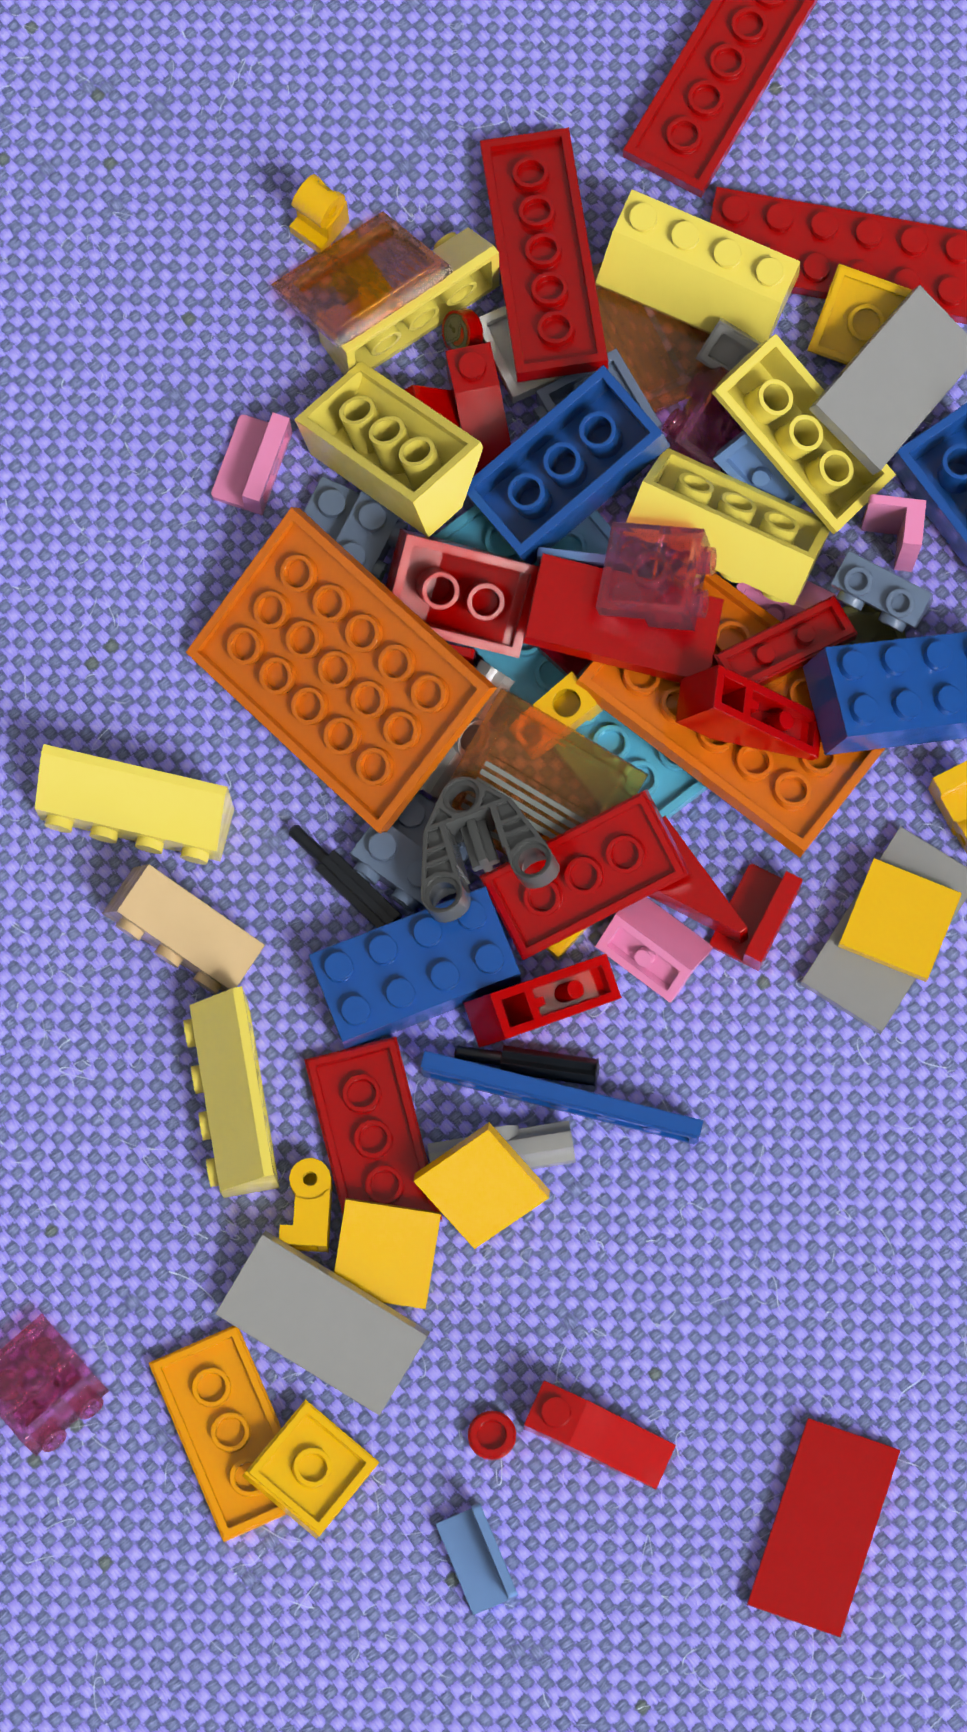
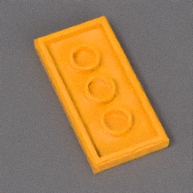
[149,1325,287,1542]

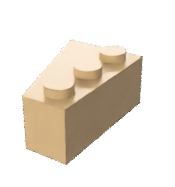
[102,864,265,995]

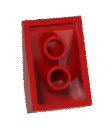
[386,528,538,658]

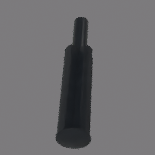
[289,825,402,928]
[454,1045,600,1087]

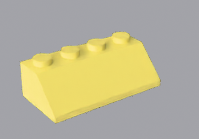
[596,189,800,343]
[317,227,500,375]
[711,334,896,534]
[294,361,483,538]
[624,448,830,606]
[35,744,234,865]
[183,986,280,1198]

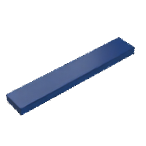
[420,1051,704,1145]

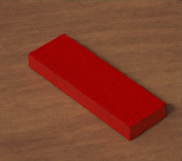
[712,595,858,686]

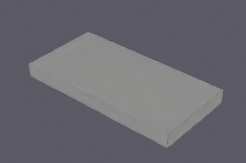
[809,285,967,475]
[800,826,967,1035]
[215,1231,430,1416]

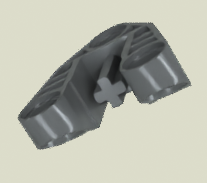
[421,776,560,923]

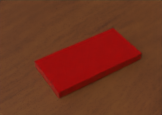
[522,553,724,683]
[479,789,691,960]
[304,1037,443,1222]
[746,1418,900,1638]

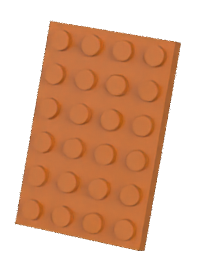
[186,507,497,833]
[576,557,886,858]

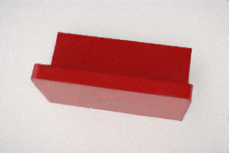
[710,864,803,971]

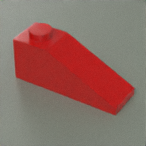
[445,342,511,477]
[676,664,821,761]
[648,816,748,944]
[464,954,622,1048]
[524,1380,676,1490]

